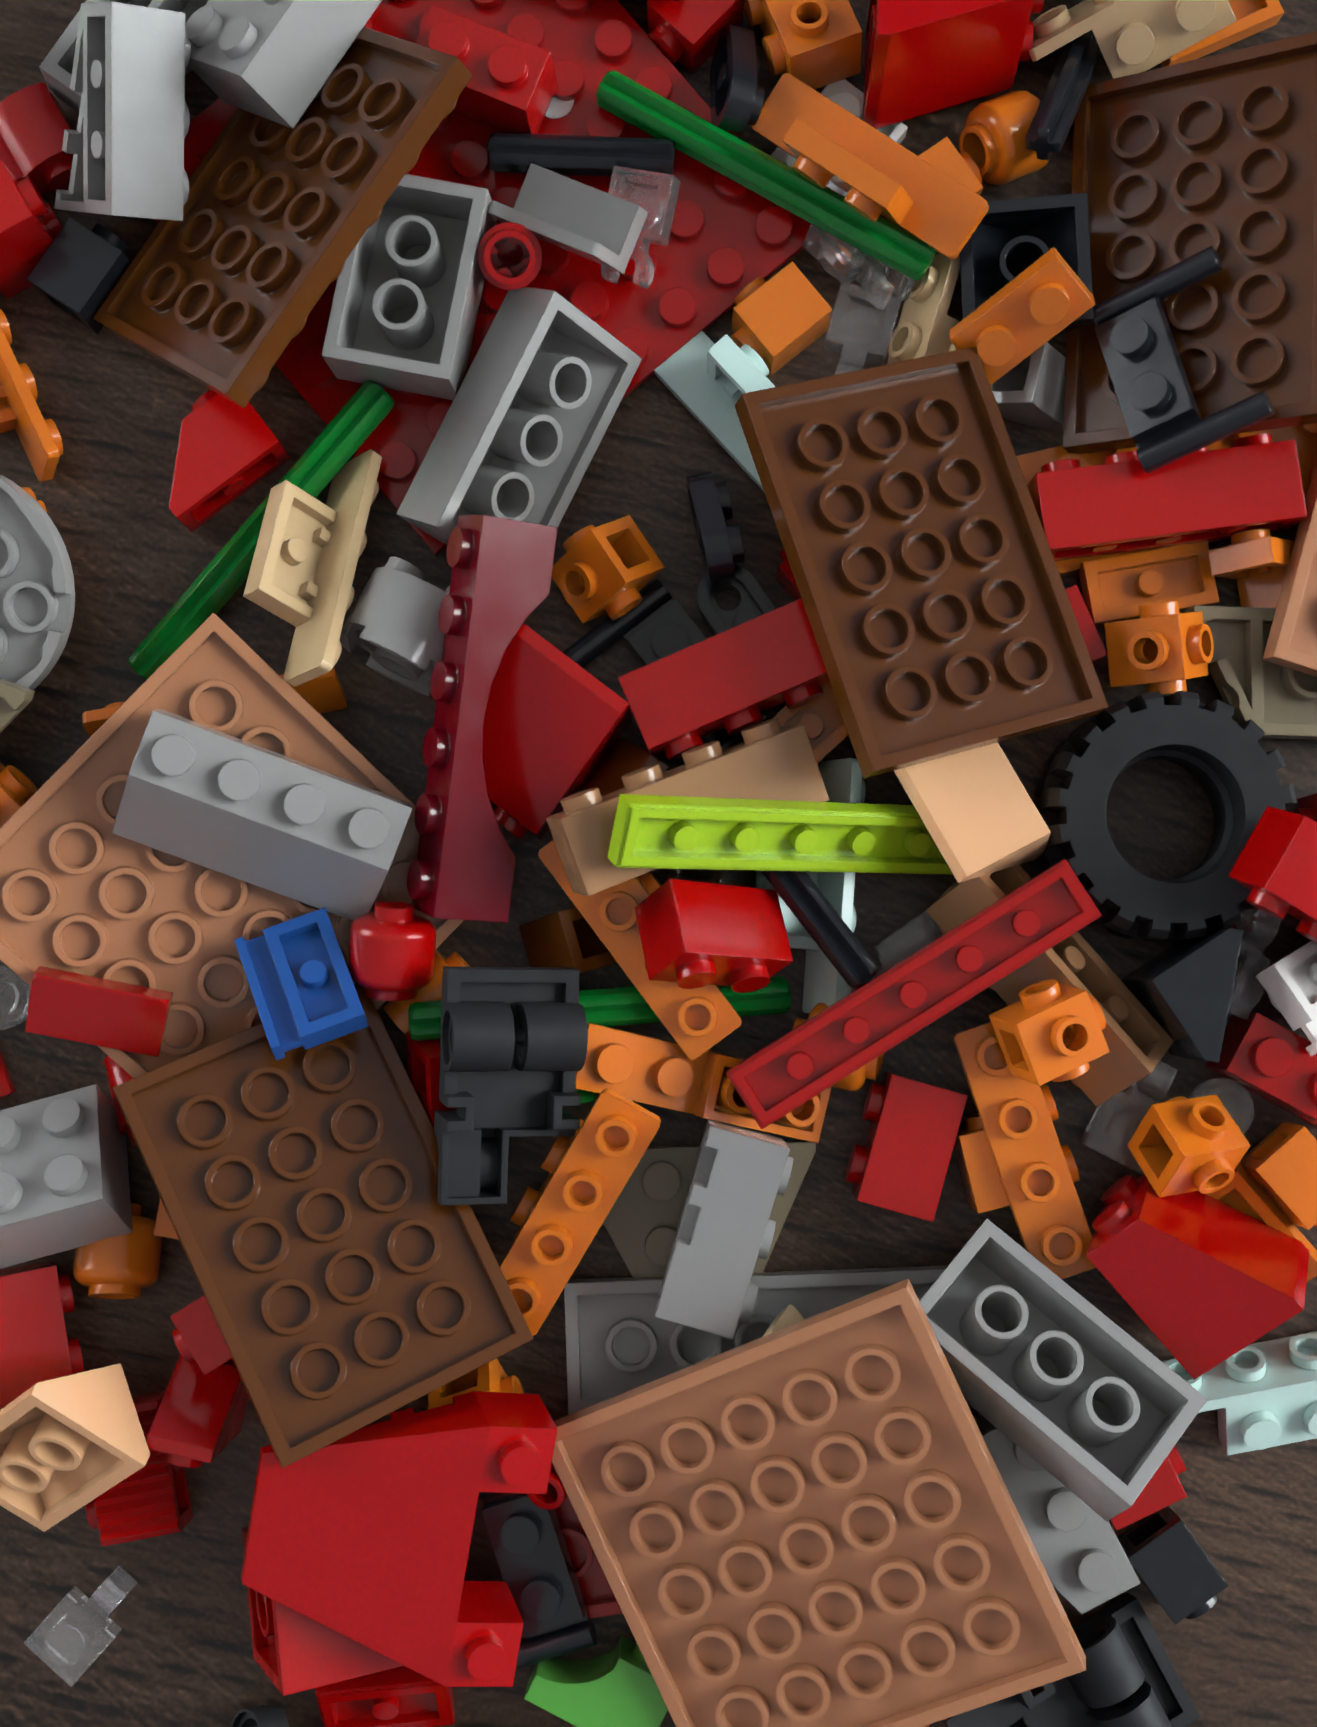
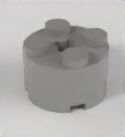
[339,556,450,697]

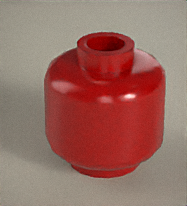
[348,901,436,1001]

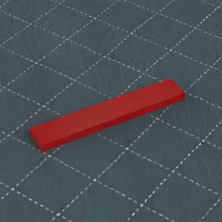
[726,859,1102,1130]

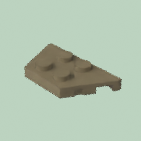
[1184,605,1317,740]
[603,1140,816,1279]

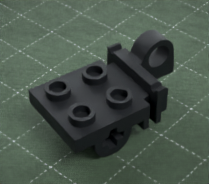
[434,966,588,1205]
[942,1593,1200,1727]

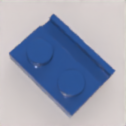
[234,907,369,1061]

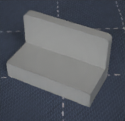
[487,163,648,274]

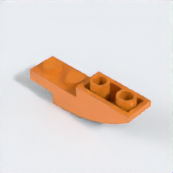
[576,1022,832,1143]

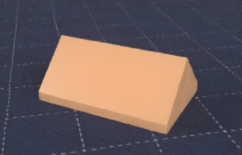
[894,742,1051,883]
[0,1363,150,1532]

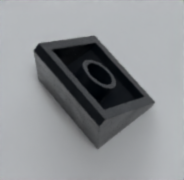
[959,193,1094,337]
[1121,928,1244,1063]

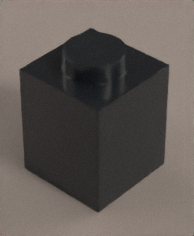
[27,217,131,335]
[1117,1506,1228,1625]

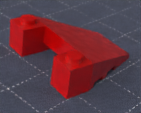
[241,1391,557,1687]

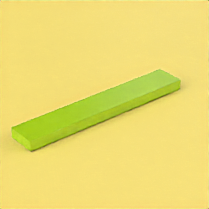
[607,794,953,874]

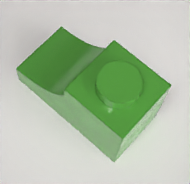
[524,1636,668,1727]

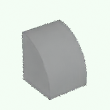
[991,342,1066,430]

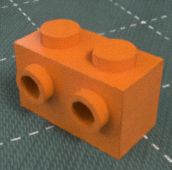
[744,0,863,90]

